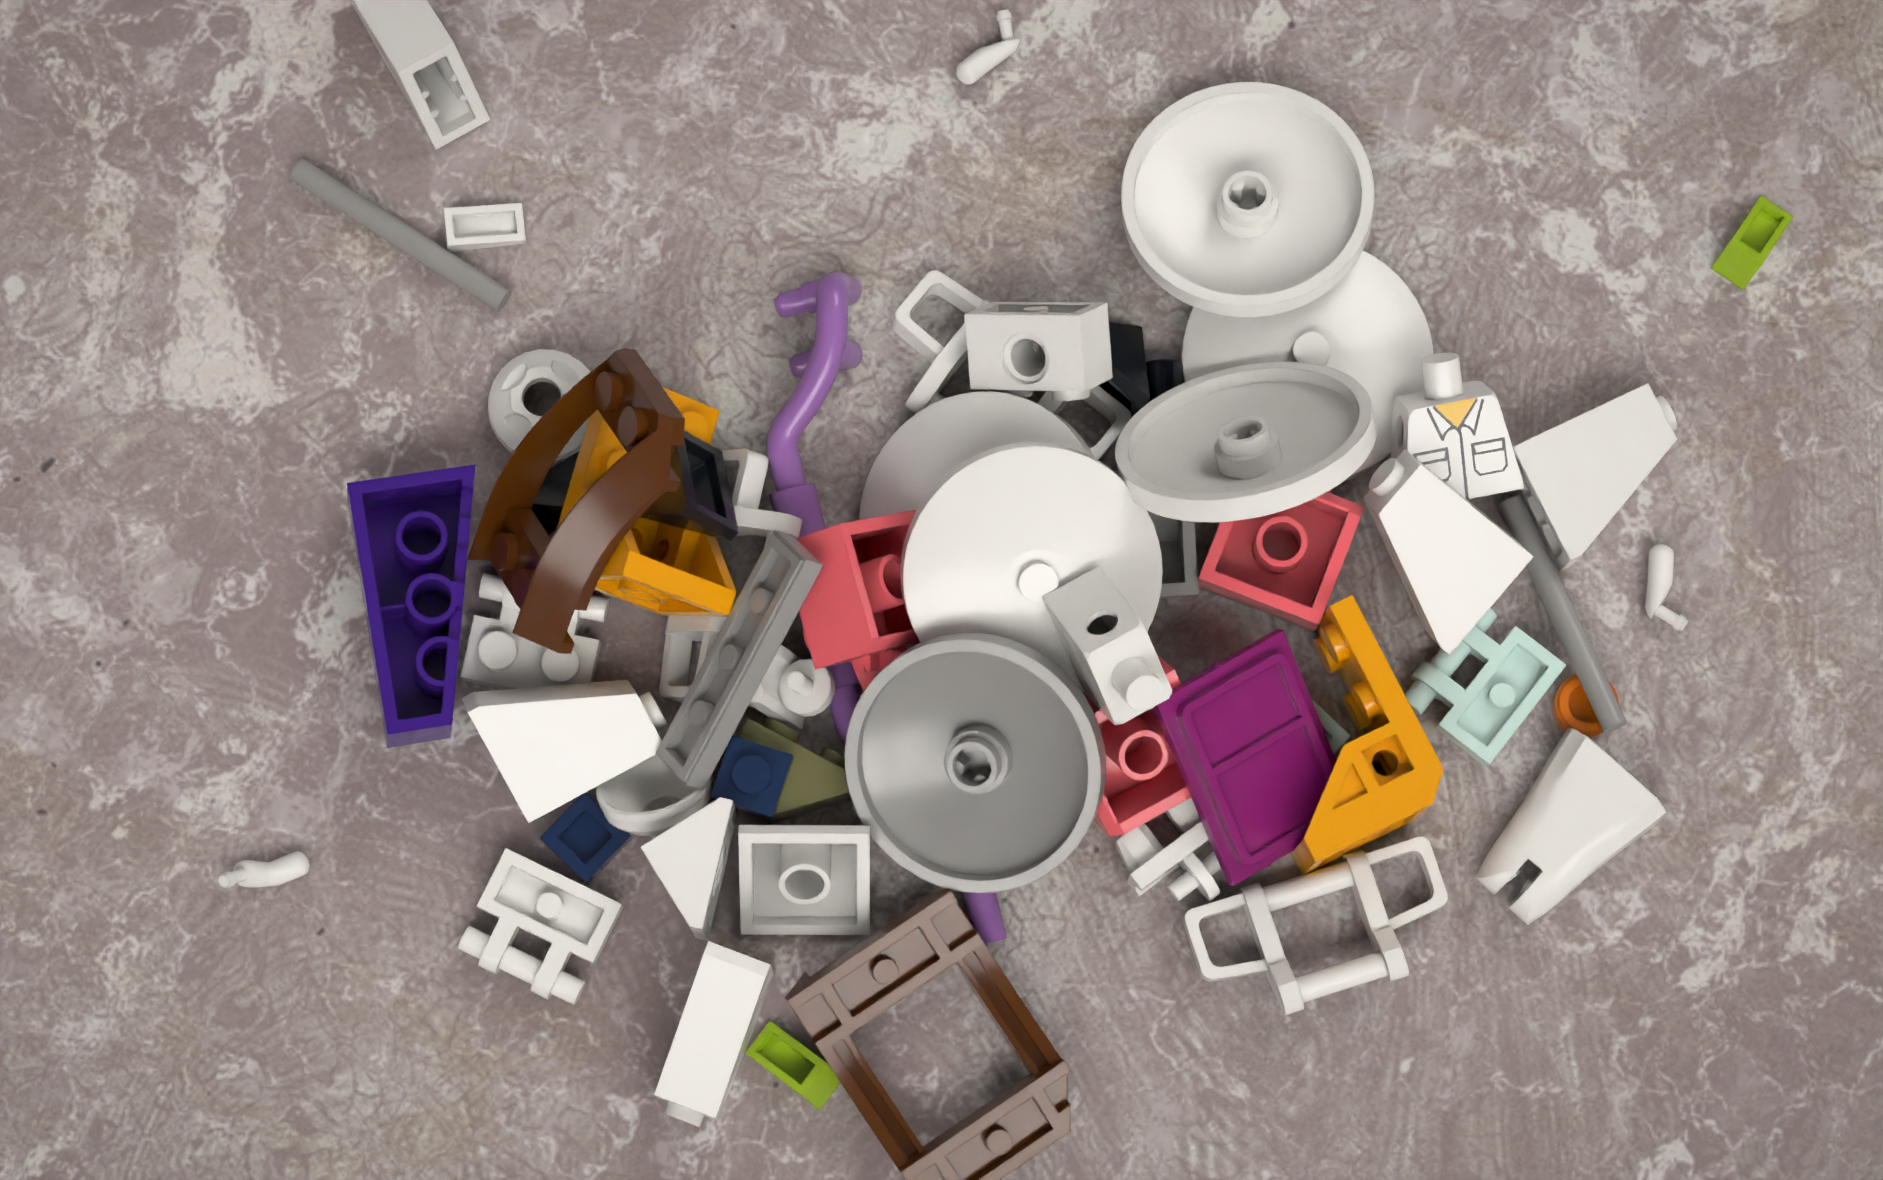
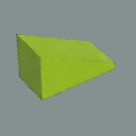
[1711,195,1793,290]
[745,1021,841,1111]

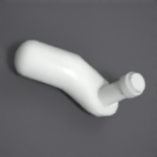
[956,9,1020,85]
[1645,544,1689,631]
[218,851,310,888]

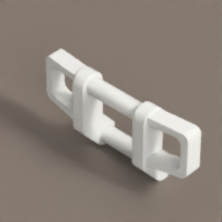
[892,270,1131,461]
[659,448,802,703]
[1183,836,1448,1016]

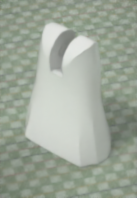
[1475,728,1666,925]

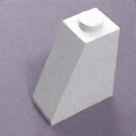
[351,0,490,150]
[1513,383,1677,572]
[1363,449,1534,655]
[462,680,668,823]
[654,941,774,1128]

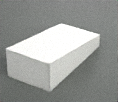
[442,203,526,252]

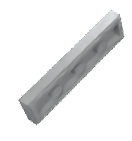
[656,530,823,790]

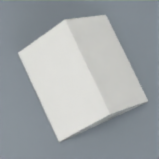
[641,797,738,941]
[738,825,870,935]

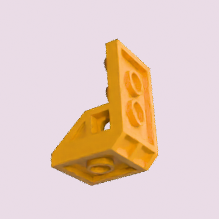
[557,387,737,617]
[1291,595,1444,875]

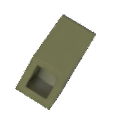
[711,717,852,824]

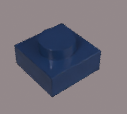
[710,735,794,820]
[540,793,633,885]

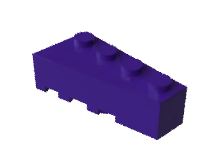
[347,464,476,748]

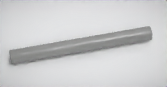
[289,158,511,312]
[1498,495,1627,733]

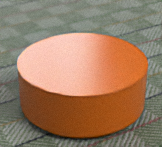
[1552,674,1619,738]

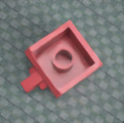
[1198,489,1364,632]
[796,510,921,692]
[1082,655,1191,837]

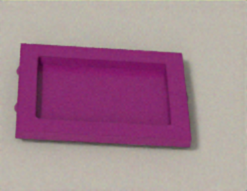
[1154,629,1336,886]

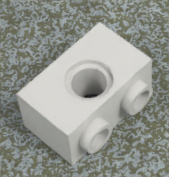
[964,302,1113,401]

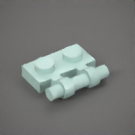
[1405,608,1566,767]

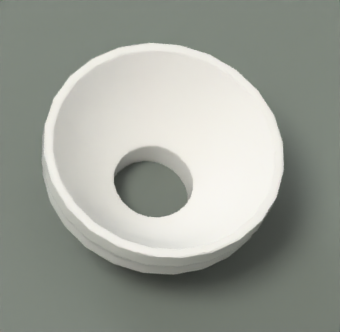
[488,349,590,464]
[596,754,714,839]

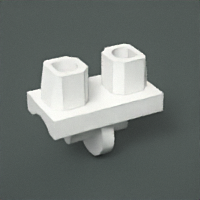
[748,645,835,730]
[1115,798,1221,901]

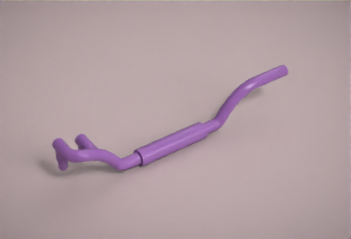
[766,271,1007,944]

